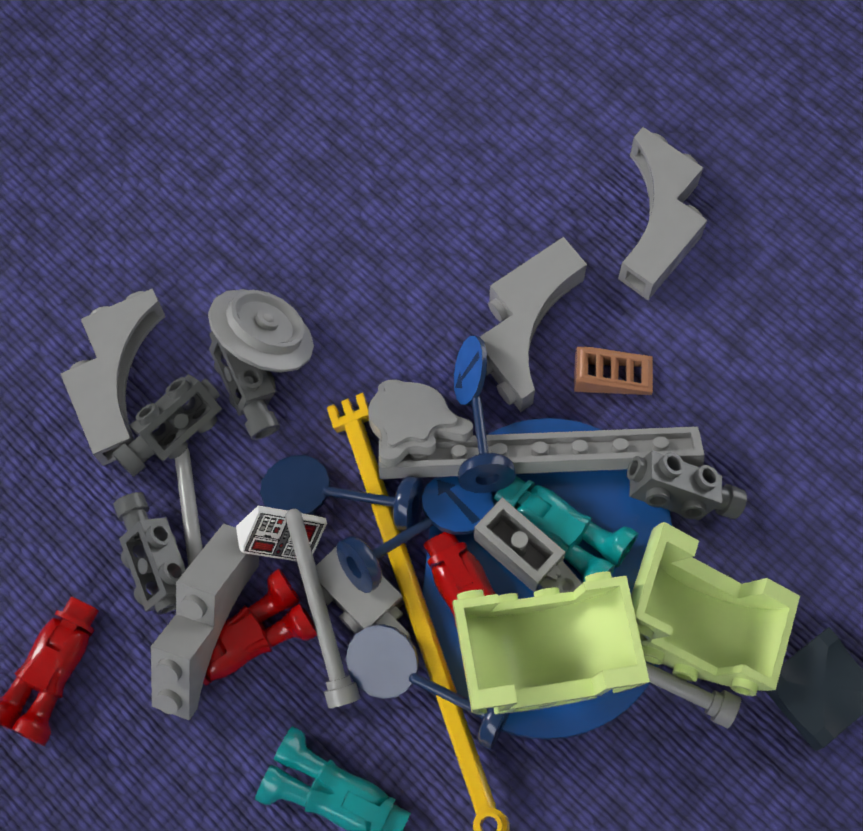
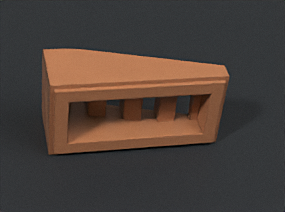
[574,347,653,395]

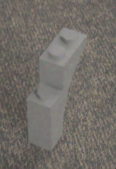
[618,127,707,300]
[480,237,587,412]
[60,289,166,466]
[151,524,259,720]

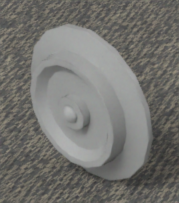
[208,289,314,373]

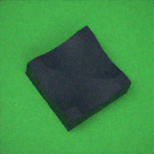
[765,627,863,751]

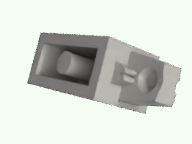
[474,497,582,593]
[316,546,411,639]

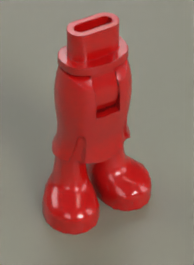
[424,532,496,628]
[203,569,317,686]
[0,597,99,747]

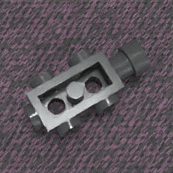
[209,331,280,440]
[112,374,222,477]
[627,451,747,520]
[113,492,186,615]

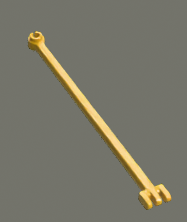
[327,393,510,831]

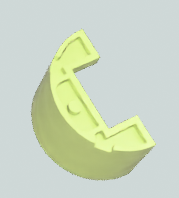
[631,522,800,696]
[452,572,650,715]

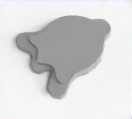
[368,380,473,467]

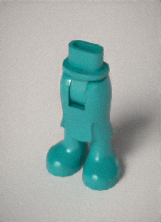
[494,476,639,583]
[255,726,411,831]

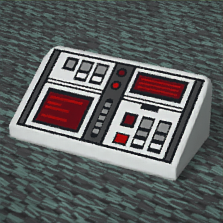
[236,505,327,561]

